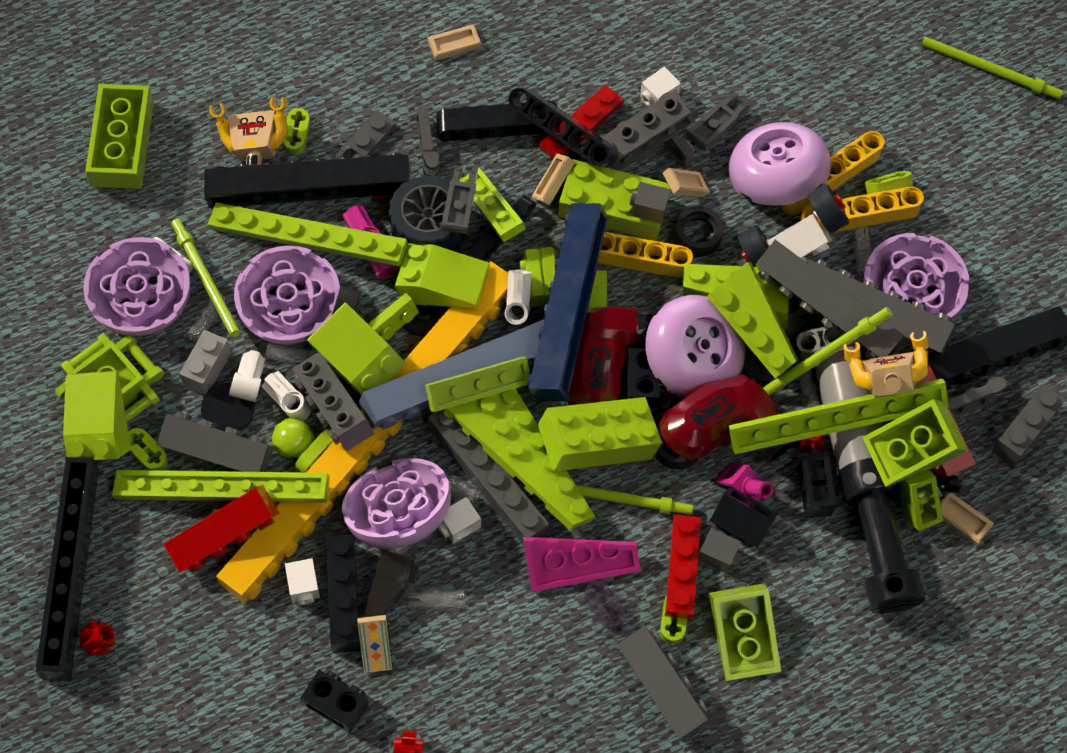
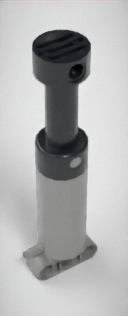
[797,327,926,614]

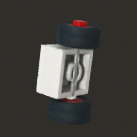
[738,184,849,267]

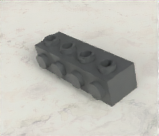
[599,89,696,171]
[292,352,374,451]
[156,411,274,472]
[617,626,712,743]

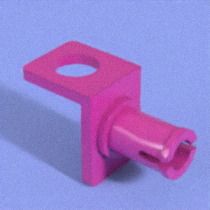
[715,462,774,502]

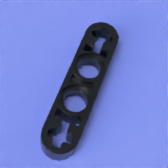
[465,195,536,261]

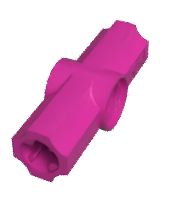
[343,205,397,279]

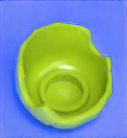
[271,418,316,459]

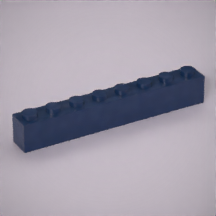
[528,203,608,402]

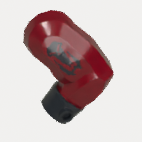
[567,306,659,405]
[660,375,796,463]

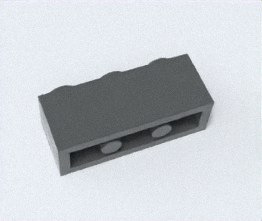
[991,384,1066,468]

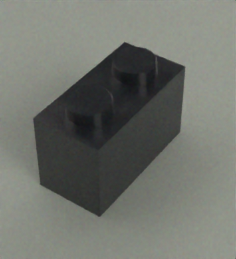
[710,486,778,548]

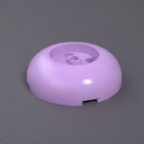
[729,122,831,205]
[864,233,969,319]
[83,237,191,336]
[234,246,340,345]
[646,295,746,399]
[342,458,451,549]

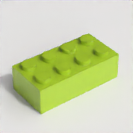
[85,84,154,189]
[558,159,671,241]
[538,397,662,472]

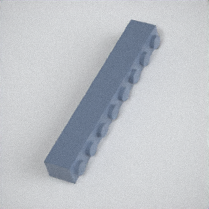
[359,320,544,430]

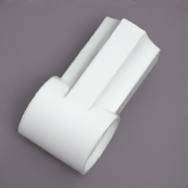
[505,270,532,325]
[229,350,265,402]
[261,371,311,421]

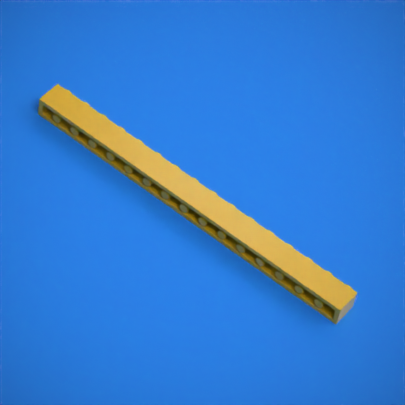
[216,261,508,604]

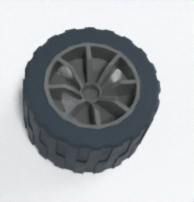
[389,175,466,253]

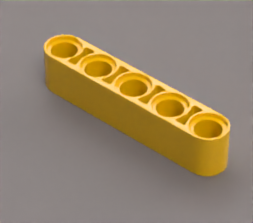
[781,131,885,215]
[800,187,924,233]
[598,232,693,278]

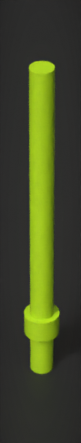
[921,36,1063,100]
[171,219,240,337]
[763,307,893,396]
[576,485,693,515]

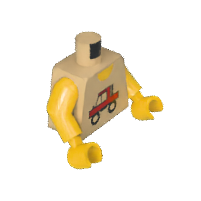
[209,97,288,165]
[844,331,929,397]

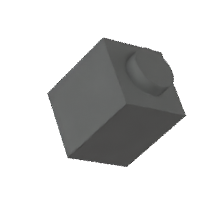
[630,182,671,224]
[698,528,743,574]

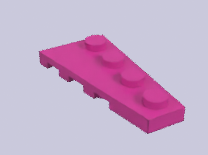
[523,537,641,592]

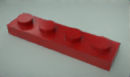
[539,85,624,159]
[665,514,701,620]

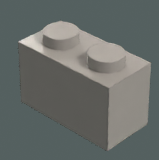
[179,330,231,395]

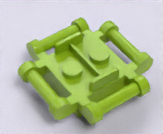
[55,333,165,422]

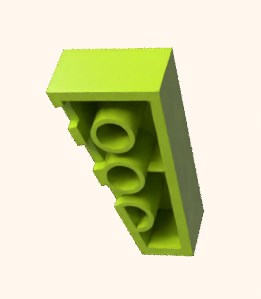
[707,262,799,379]
[683,264,789,328]

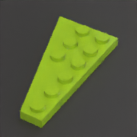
[443,388,595,530]

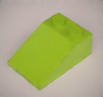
[395,243,490,308]
[307,303,406,396]
[63,371,131,460]
[862,399,968,487]
[709,584,781,681]

